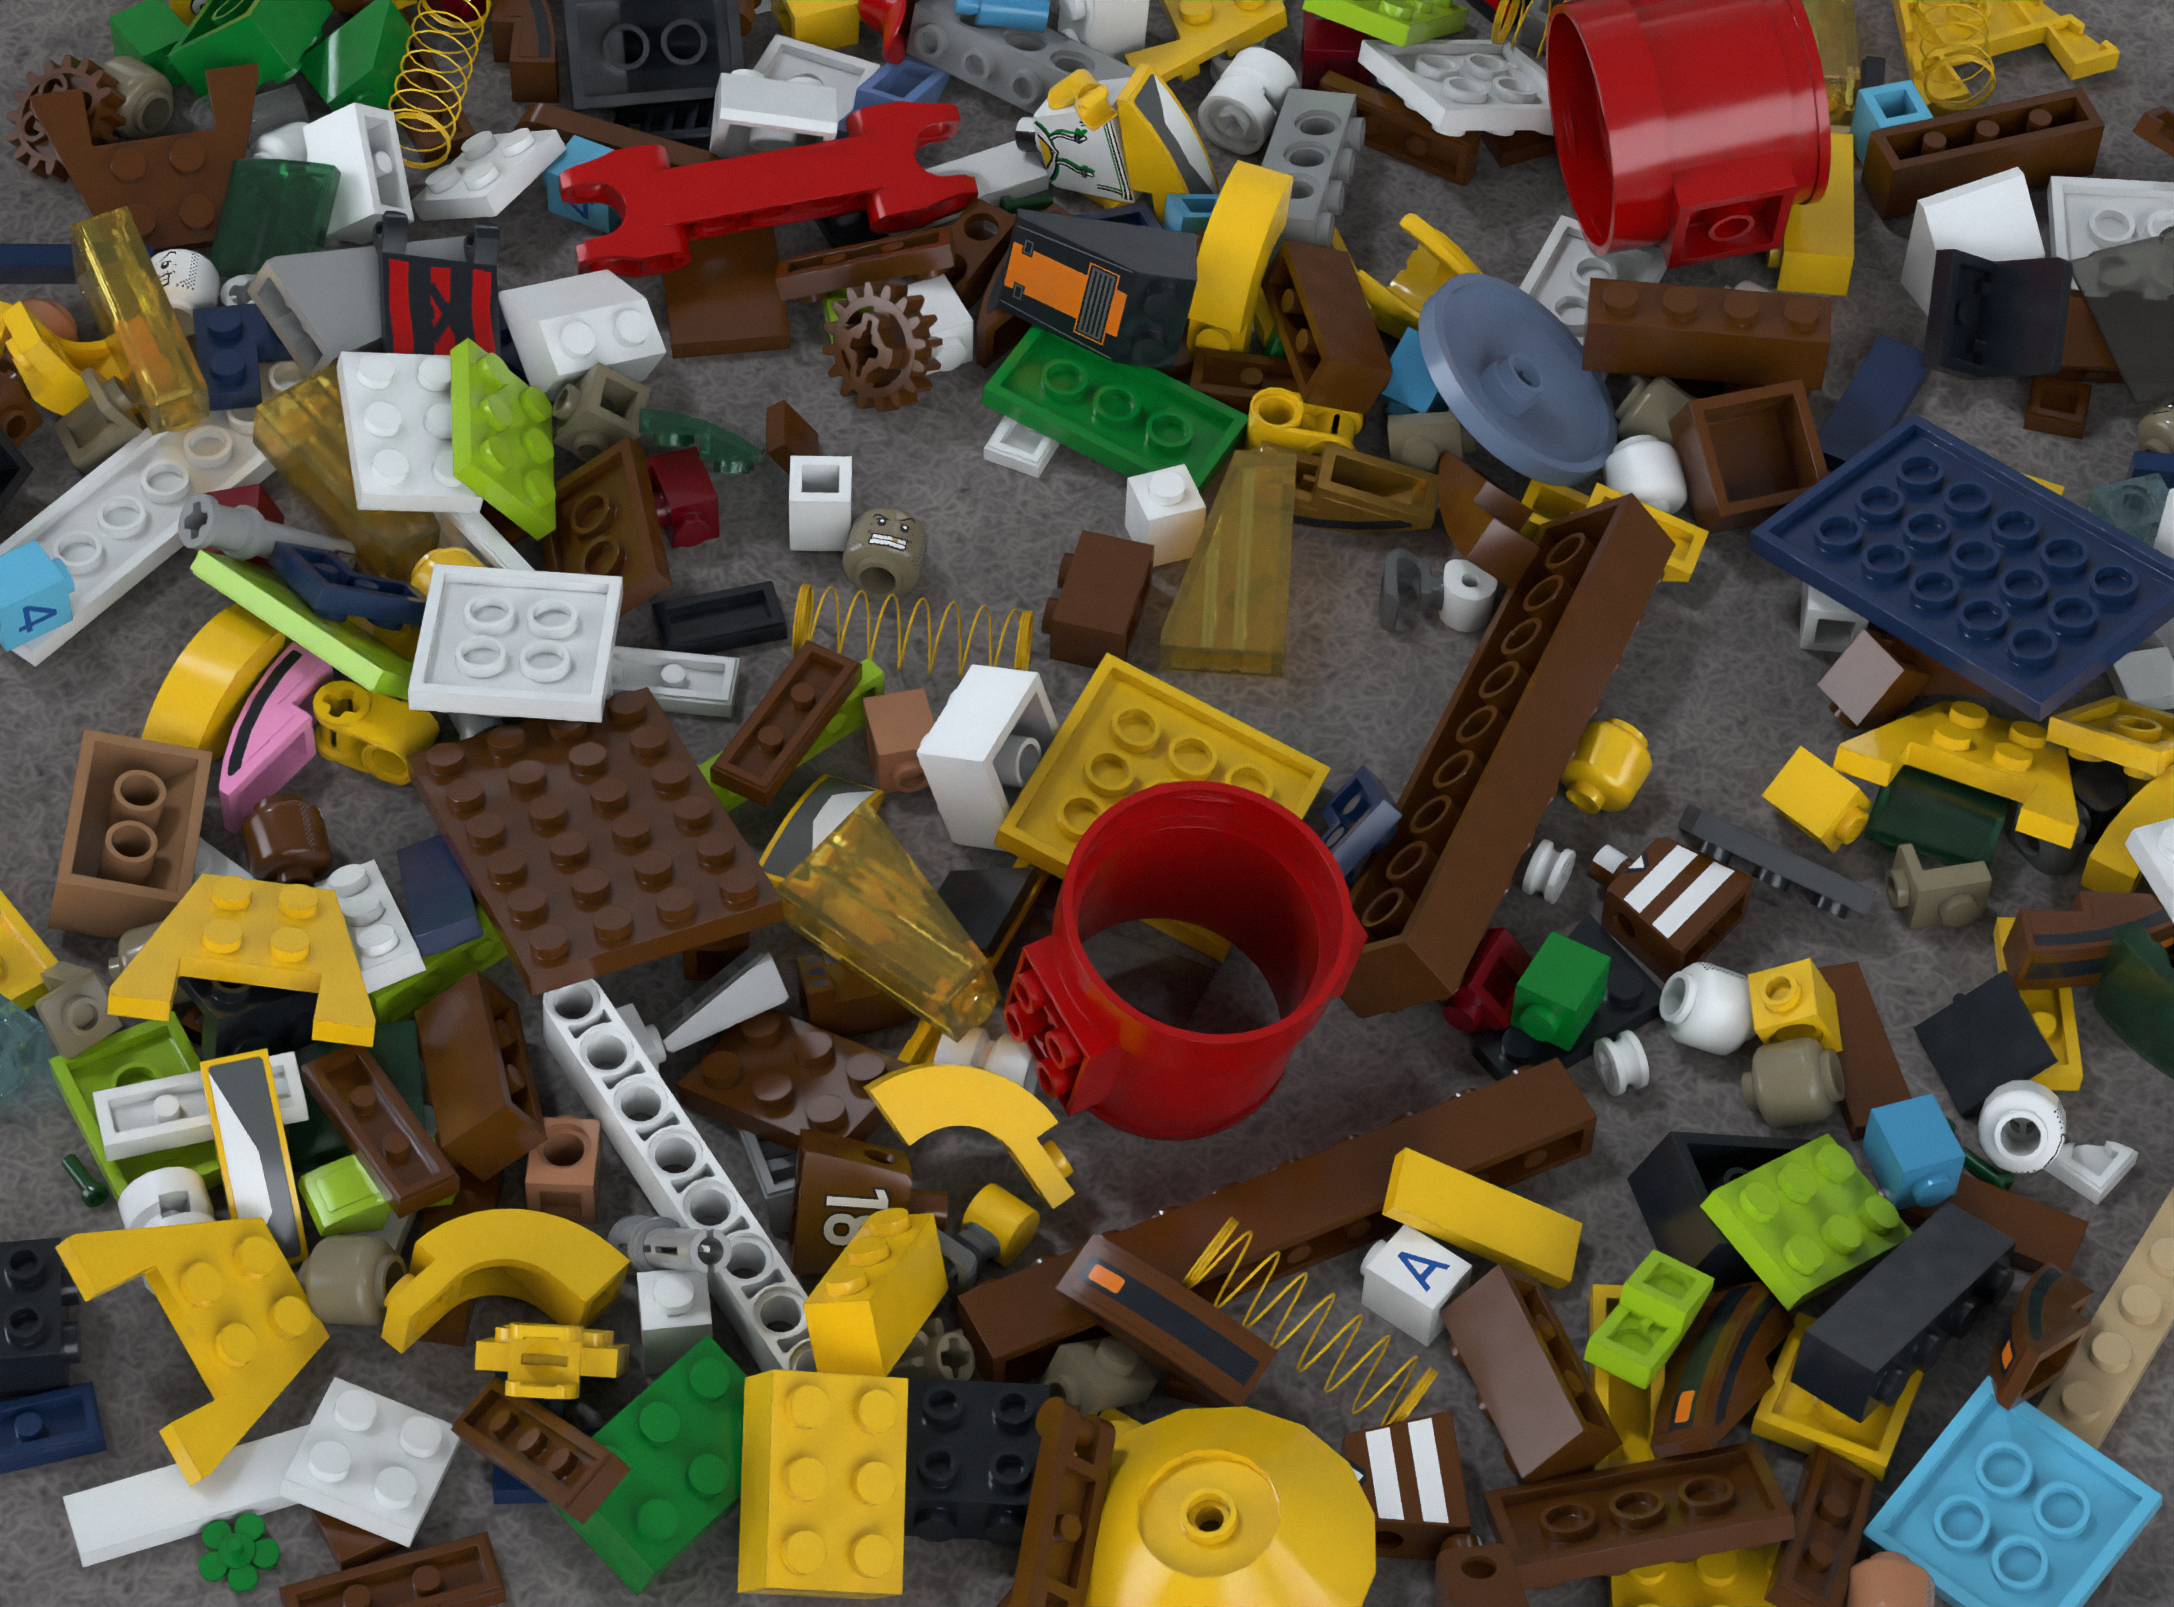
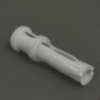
[178,493,356,569]
[607,1215,732,1276]

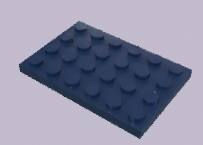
[1750,413,2174,722]

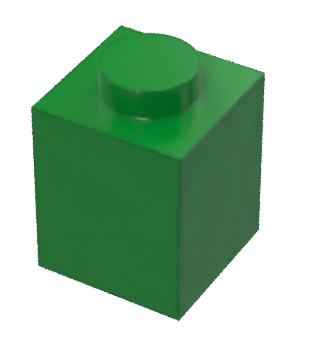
[109,0,188,87]
[1510,931,1611,1052]

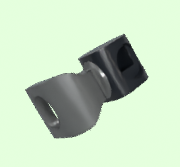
[2009,766,2128,875]

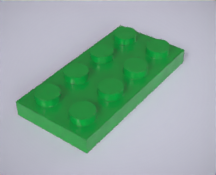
[981,325,1248,496]

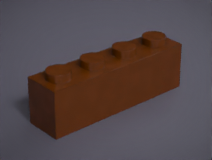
[1861,87,2105,220]
[1582,277,1831,390]

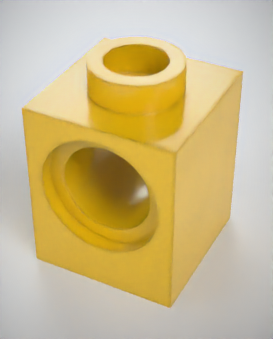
[1761,745,1873,854]
[1748,958,1843,1052]

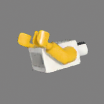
[1015,69,1143,209]

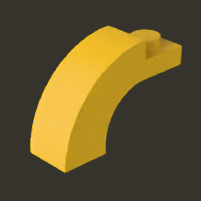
[1186,160,1294,357]
[0,301,191,416]
[141,603,306,762]
[863,1062,1075,1209]

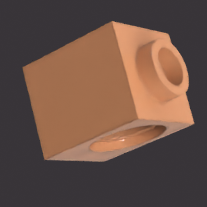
[862,688,935,794]
[525,1115,604,1224]

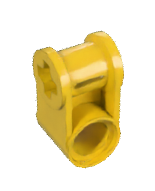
[1244,387,1363,460]
[313,680,440,786]

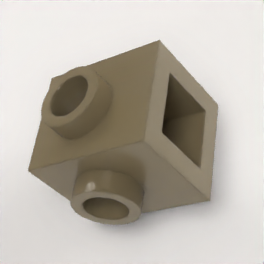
[552,362,650,462]

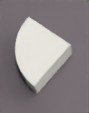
[2042,1141,2138,1205]

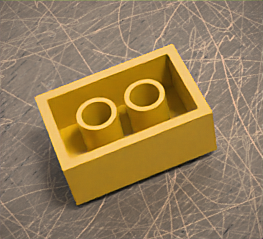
[737,1369,908,1600]

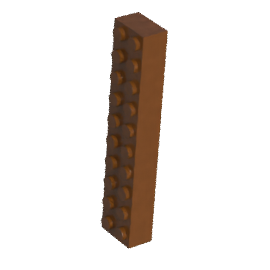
[1339,493,1676,1019]

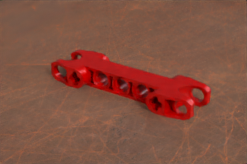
[559,101,979,278]

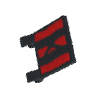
[373,211,501,358]

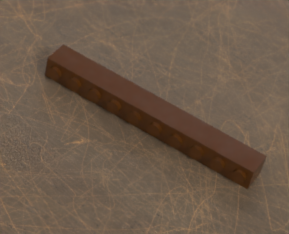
[956,1057,1597,1384]

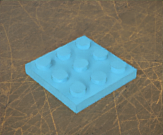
[1862,1375,2163,1607]

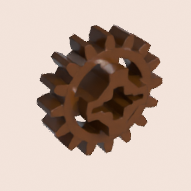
[822,280,943,412]

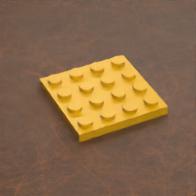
[993,653,1331,963]

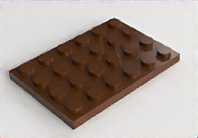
[406,687,784,996]

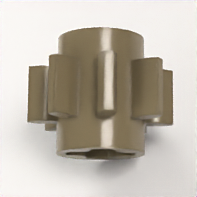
[890,1318,975,1397]

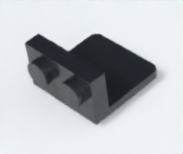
[1922,249,2073,381]
[178,976,326,1062]

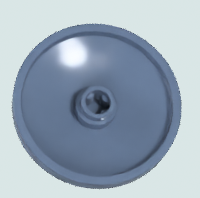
[1419,273,1618,486]

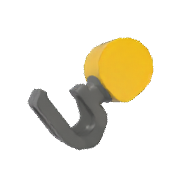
[937,1183,1040,1302]

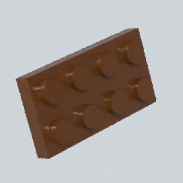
[1483,1440,1795,1590]

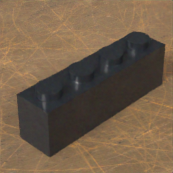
[1790,1201,2017,1424]

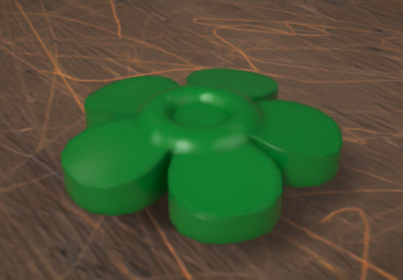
[198,1513,280,1592]

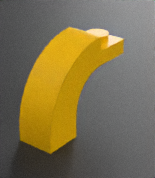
[381,1209,631,1354]

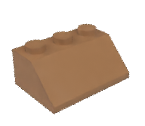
[47,729,213,939]

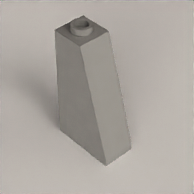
[247,236,500,388]

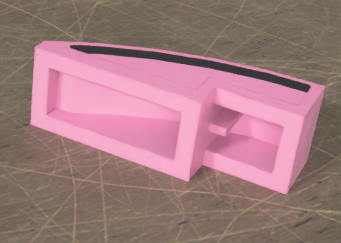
[219,642,334,834]

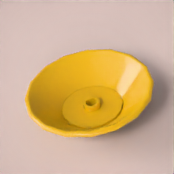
[1084,1406,1376,1607]

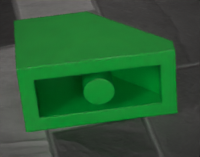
[300,0,413,112]

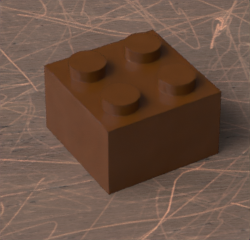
[1668,379,1829,535]

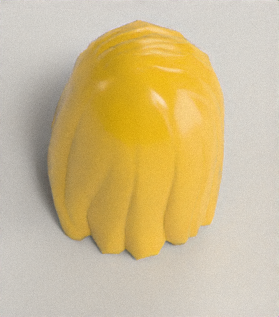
[1356,213,1483,340]

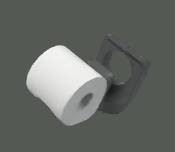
[1379,548,1498,632]

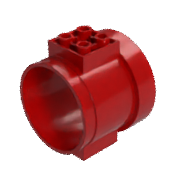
[1546,0,1831,269]
[1003,781,1368,1141]

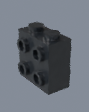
[0,1237,82,1398]
[904,1378,1050,1546]

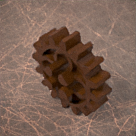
[5,55,127,183]

